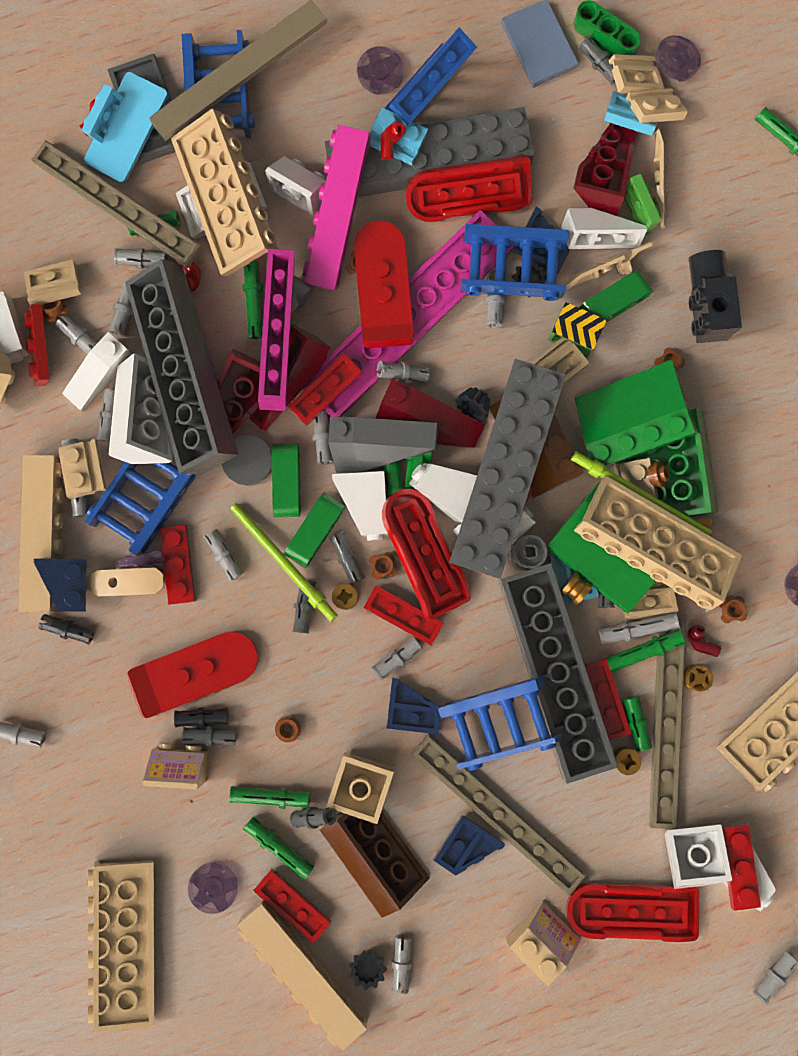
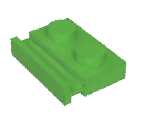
[624,174,661,236]

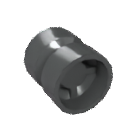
[510,535,547,570]

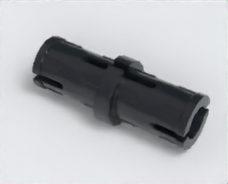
[38,614,95,645]
[174,707,229,728]

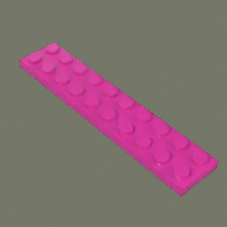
[303,210,515,417]

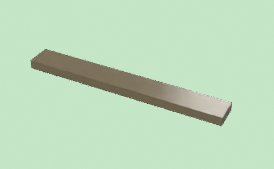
[149,0,327,141]
[31,140,203,268]
[649,619,686,830]
[411,734,586,896]

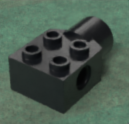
[688,250,742,343]

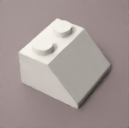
[265,156,326,216]
[665,825,732,889]

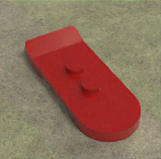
[405,154,532,222]
[354,221,414,348]
[382,489,471,619]
[127,632,258,719]
[566,882,699,942]

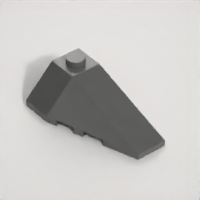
[328,417,438,473]

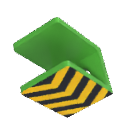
[548,302,606,357]

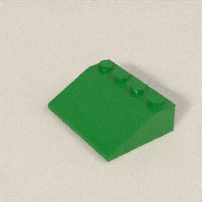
[574,359,699,468]
[626,408,718,517]
[546,483,656,614]

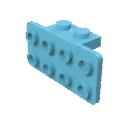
[81,72,169,183]

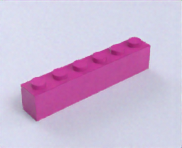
[302,124,372,290]
[258,249,295,411]

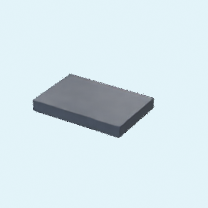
[501,0,579,88]

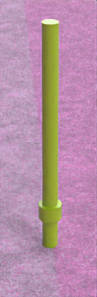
[571,451,712,536]
[230,503,338,622]

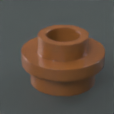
[648,461,670,488]
[275,716,301,742]

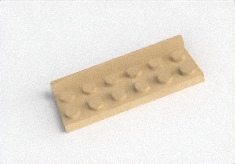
[171,108,278,277]
[574,475,742,610]
[716,671,798,792]
[88,860,154,1033]

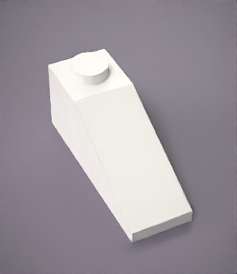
[561,208,647,249]
[62,332,132,411]

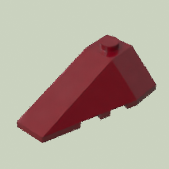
[250,323,331,431]

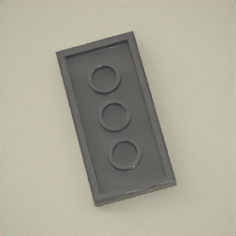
[107,54,180,164]

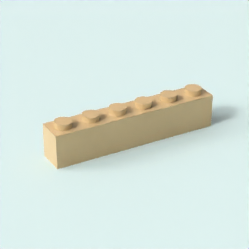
[18,455,64,612]
[237,899,368,1051]

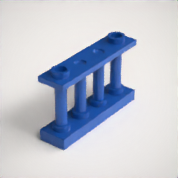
[376,27,477,126]
[181,30,255,138]
[460,224,569,301]
[85,462,197,557]
[438,675,563,771]

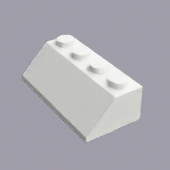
[109,353,173,464]

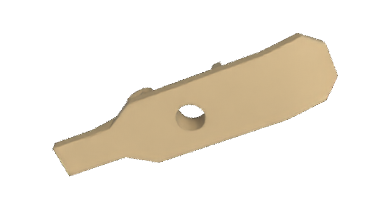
[650,127,667,229]
[561,242,653,290]
[86,568,164,596]

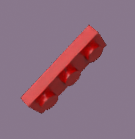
[24,304,49,386]
[288,353,362,426]
[160,525,196,605]
[363,585,444,646]
[585,658,631,741]
[722,823,761,911]
[253,868,331,944]

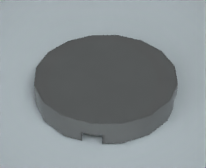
[222,434,272,486]

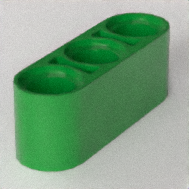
[573,0,641,56]
[579,270,654,323]
[272,443,301,518]
[284,492,346,568]

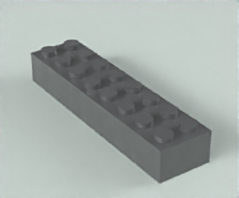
[325,107,534,197]
[125,259,238,475]
[449,359,566,579]
[498,563,618,784]

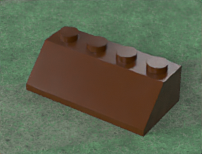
[489,399,583,498]
[320,811,430,918]

